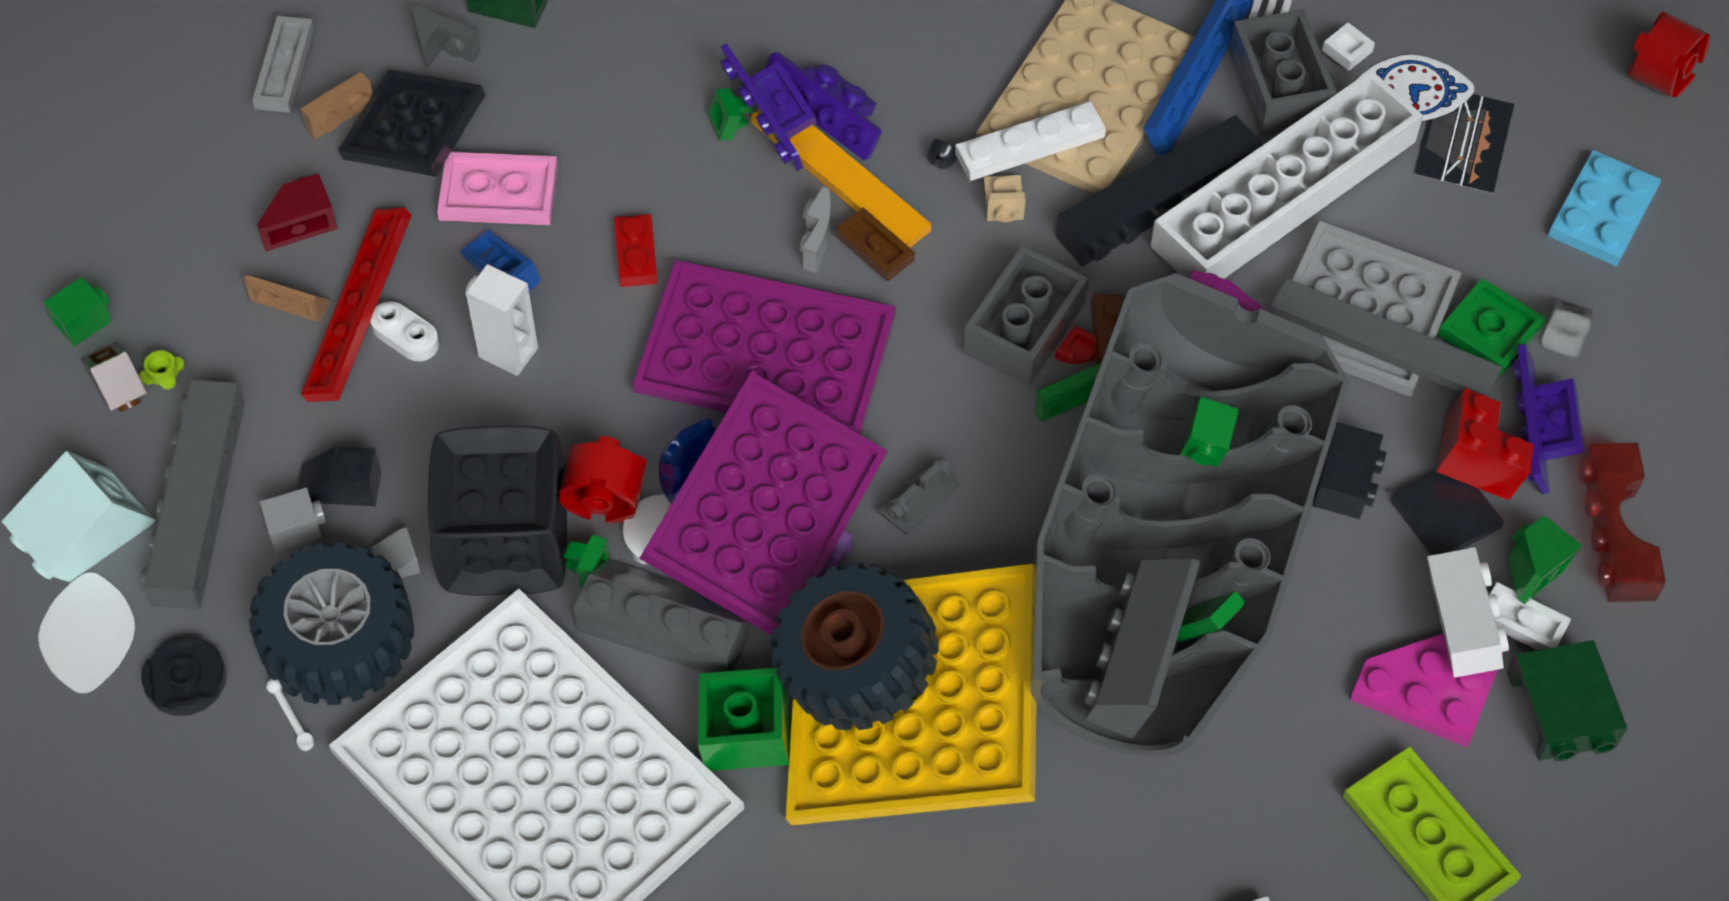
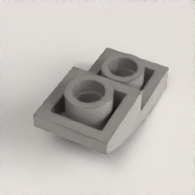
[799,186,831,274]

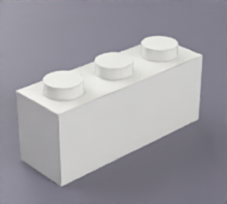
[466,264,538,376]
[1427,547,1509,677]

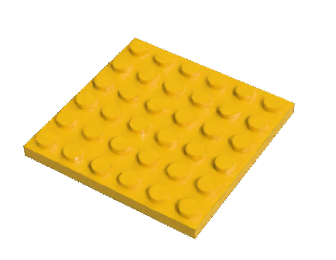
[785,564,1037,826]

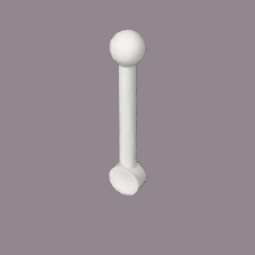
[266,679,314,751]

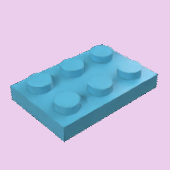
[1548,150,1662,267]

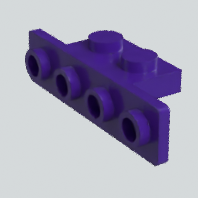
[720,43,817,171]
[765,52,882,160]
[1513,343,1585,494]

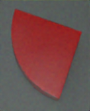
[1055,325,1096,364]

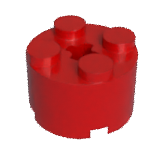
[1628,11,1711,98]
[559,436,647,523]

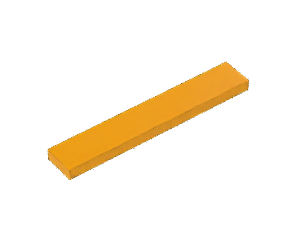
[751,111,932,248]

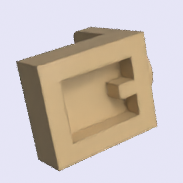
[983,175,1026,222]

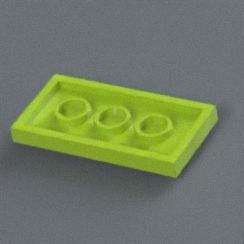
[1343,747,1522,901]

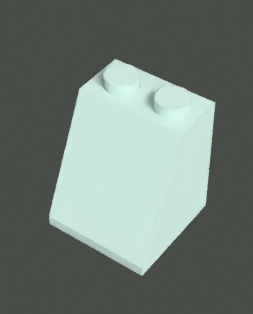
[1,451,156,582]

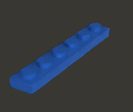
[1143,0,1253,155]

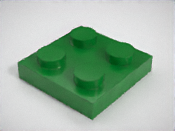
[1438,278,1547,376]

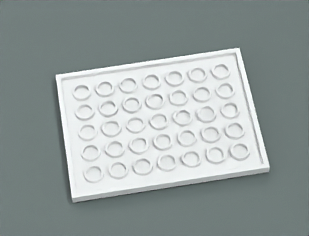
[329,589,744,901]

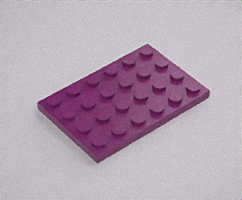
[633,260,896,435]
[639,371,888,635]

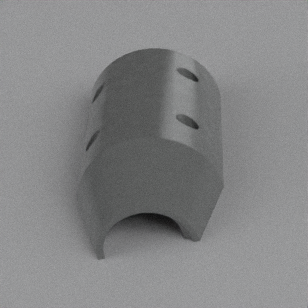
[1030,273,1349,756]

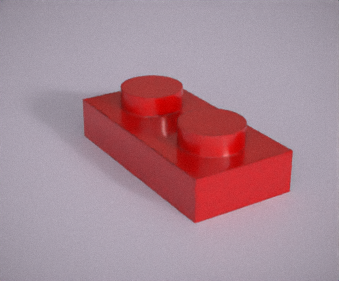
[614,214,658,287]

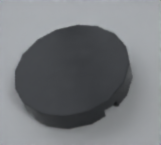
[141,636,227,716]

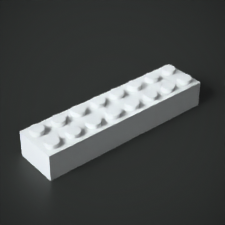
[1150,70,1423,279]

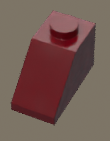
[257,173,338,252]

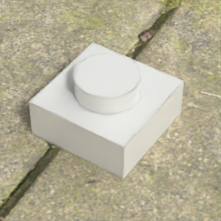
[1322,23,1375,71]

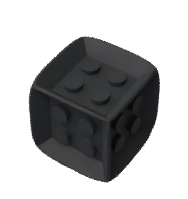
[428,425,567,596]

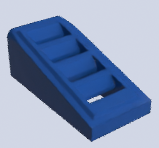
[460,229,540,291]

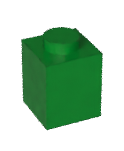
[43,277,112,347]
[1180,397,1239,467]

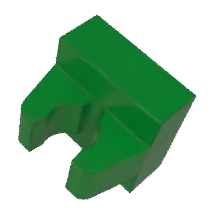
[707,88,753,141]
[563,534,610,588]

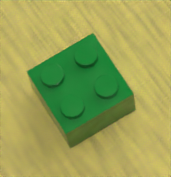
[698,668,789,771]

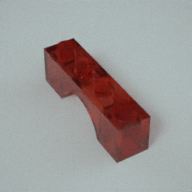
[1579,443,1666,602]

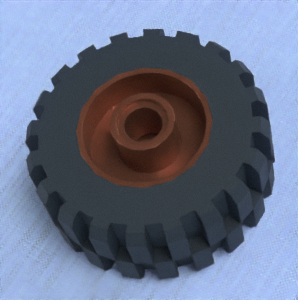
[770,563,939,730]

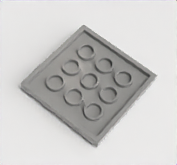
[1293,221,1462,397]

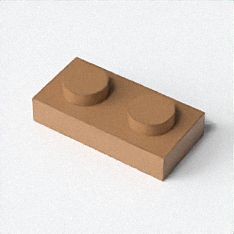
[300,71,373,140]

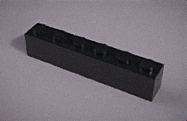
[1055,115,1263,267]

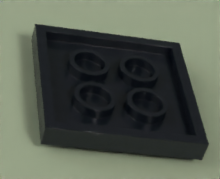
[338,70,486,177]

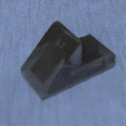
[1541,298,1593,357]

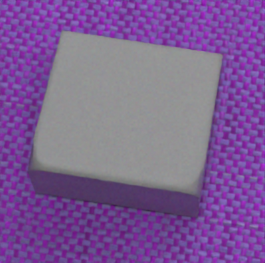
[371,527,420,578]

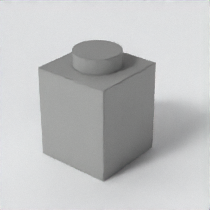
[260,487,326,554]

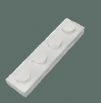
[955,101,1106,181]

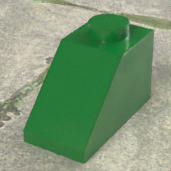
[1507,515,1582,605]

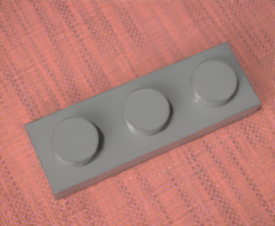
[252,15,315,113]

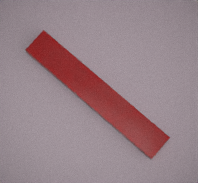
[300,207,412,402]

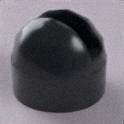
[928,138,957,169]

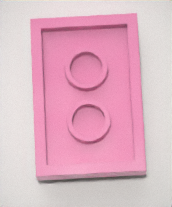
[437,152,558,225]

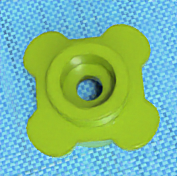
[139,350,185,390]

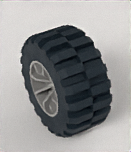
[249,541,414,705]

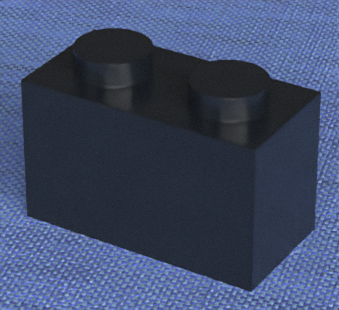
[1314,422,1387,519]

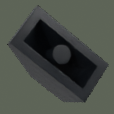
[297,446,381,507]

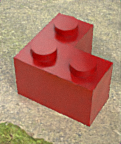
[1436,388,1534,501]

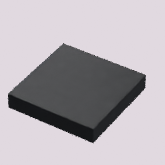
[1391,472,1504,556]

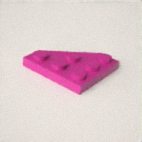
[1350,634,1509,748]

